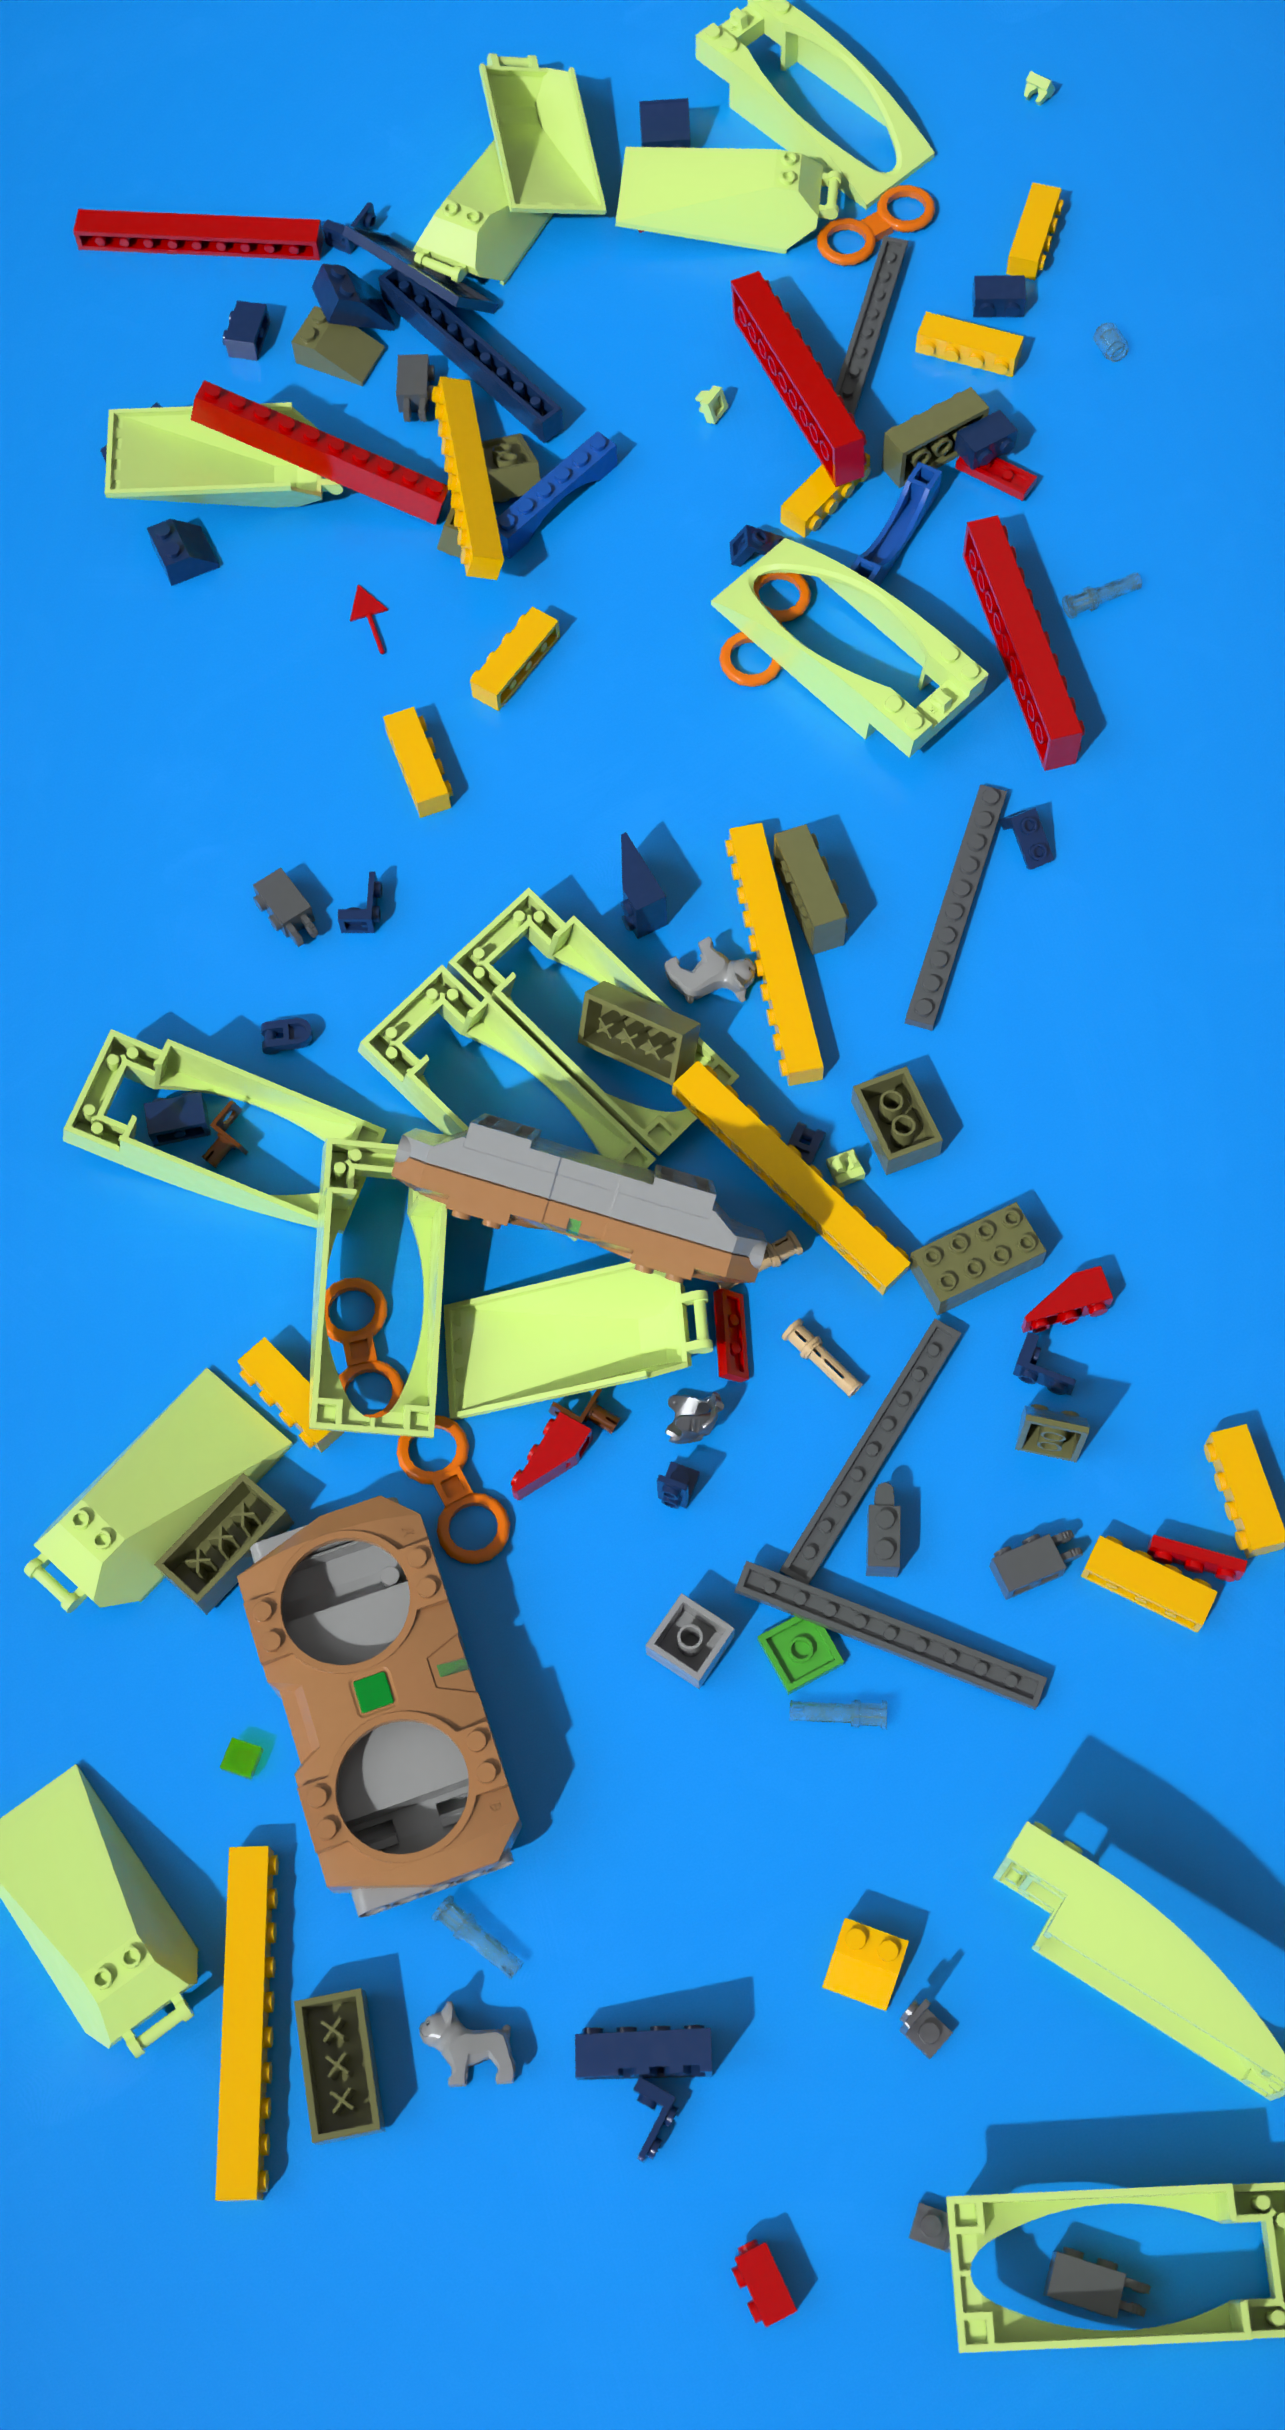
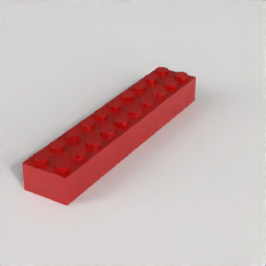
[731,271,867,487]
[962,515,1085,771]

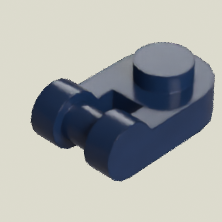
[261,1018,313,1055]
[787,1122,826,1166]

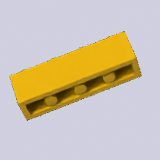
[1006,183,1064,280]
[915,311,1024,377]
[780,452,871,538]
[470,606,560,711]
[383,707,453,818]
[237,1337,344,1453]
[1204,1424,1285,1558]
[1081,1535,1218,1633]

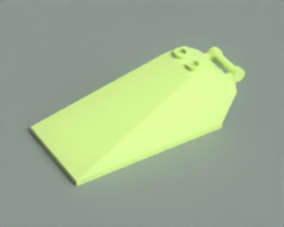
[479,53,607,215]
[413,140,554,285]
[615,147,841,254]
[105,402,343,508]
[444,1262,713,1421]
[24,1368,293,1613]
[0,1764,199,2058]

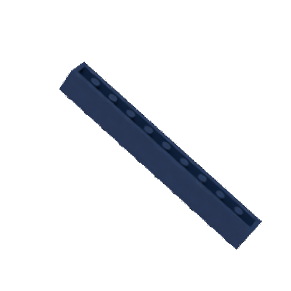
[378,267,564,443]

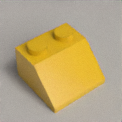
[822,1918,909,2011]

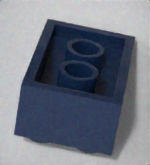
[312,263,396,331]
[621,832,667,939]

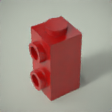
[731,2239,797,2328]

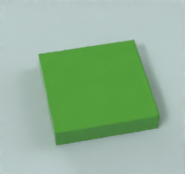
[757,1616,844,1695]

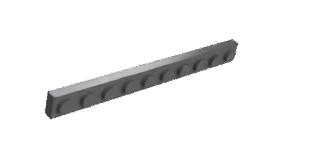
[835,236,908,417]
[905,784,1007,1031]
[779,1319,961,1585]
[735,1561,1047,1710]

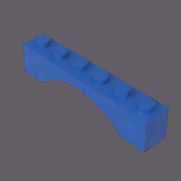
[496,431,618,559]
[850,462,942,587]

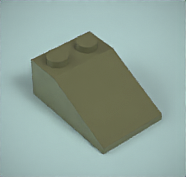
[291,306,385,386]
[482,433,541,503]
[1015,1404,1090,1462]

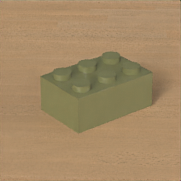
[851,1066,943,1175]

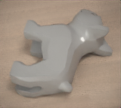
[664,937,757,1004]
[419,2001,516,2087]

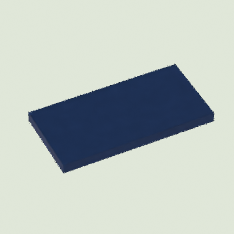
[342,225,498,314]

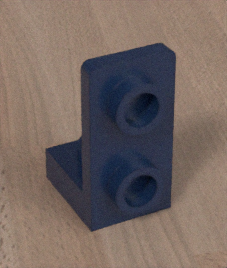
[322,202,376,254]
[730,524,790,567]
[999,808,1054,870]
[338,871,383,933]
[1013,1332,1076,1395]
[657,1461,700,1509]
[633,2077,679,2163]

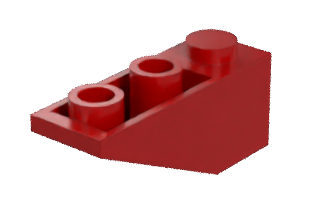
[1021,1266,1113,1333]
[511,1412,593,1500]

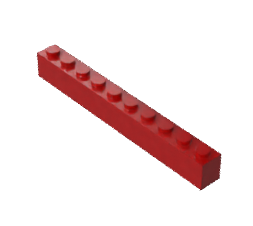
[73,209,324,261]
[190,380,449,525]

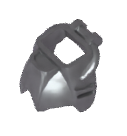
[665,1392,724,1444]

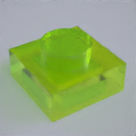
[220,1737,264,1781]

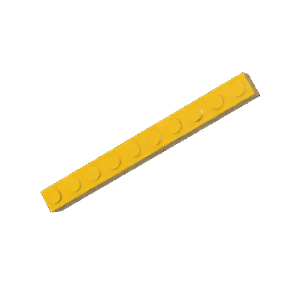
[432,376,504,580]
[725,823,824,1086]
[672,1061,911,1295]
[215,1846,279,2202]

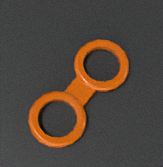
[817,185,935,266]
[719,573,811,687]
[325,1278,405,1418]
[396,1415,511,1564]

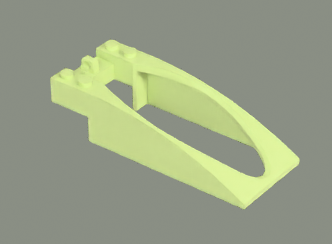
[696,0,935,210]
[711,538,989,758]
[447,888,739,1156]
[358,965,656,1241]
[63,1029,386,1234]
[309,1137,447,1438]
[993,1821,1285,2101]
[946,2182,1285,2353]

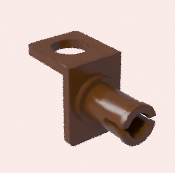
[201,1100,248,1168]
[549,1389,621,1434]

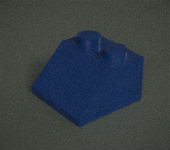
[639,98,690,148]
[147,519,220,586]

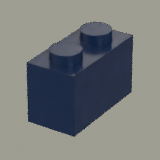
[972,275,1026,318]
[223,300,270,361]
[954,410,1018,470]
[144,1092,211,1147]

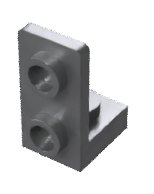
[899,1999,953,2060]
[908,2203,950,2253]

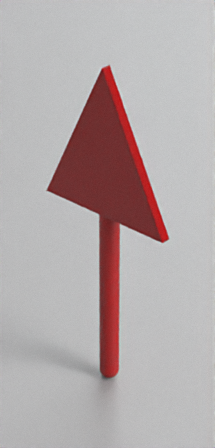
[350,585,388,654]

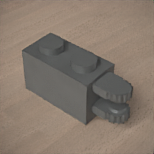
[396,354,435,422]
[253,868,319,947]
[866,1482,901,1577]
[989,1530,1083,1600]
[1043,2247,1151,2318]

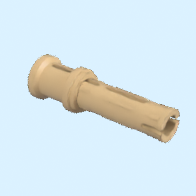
[716,1230,803,1290]
[781,1318,863,1398]

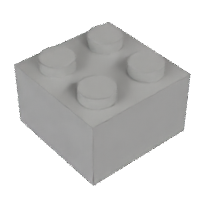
[645,1593,735,1689]

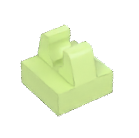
[1024,71,1055,106]
[695,385,728,424]
[826,1149,865,1188]

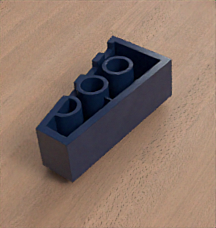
[575,2025,712,2080]

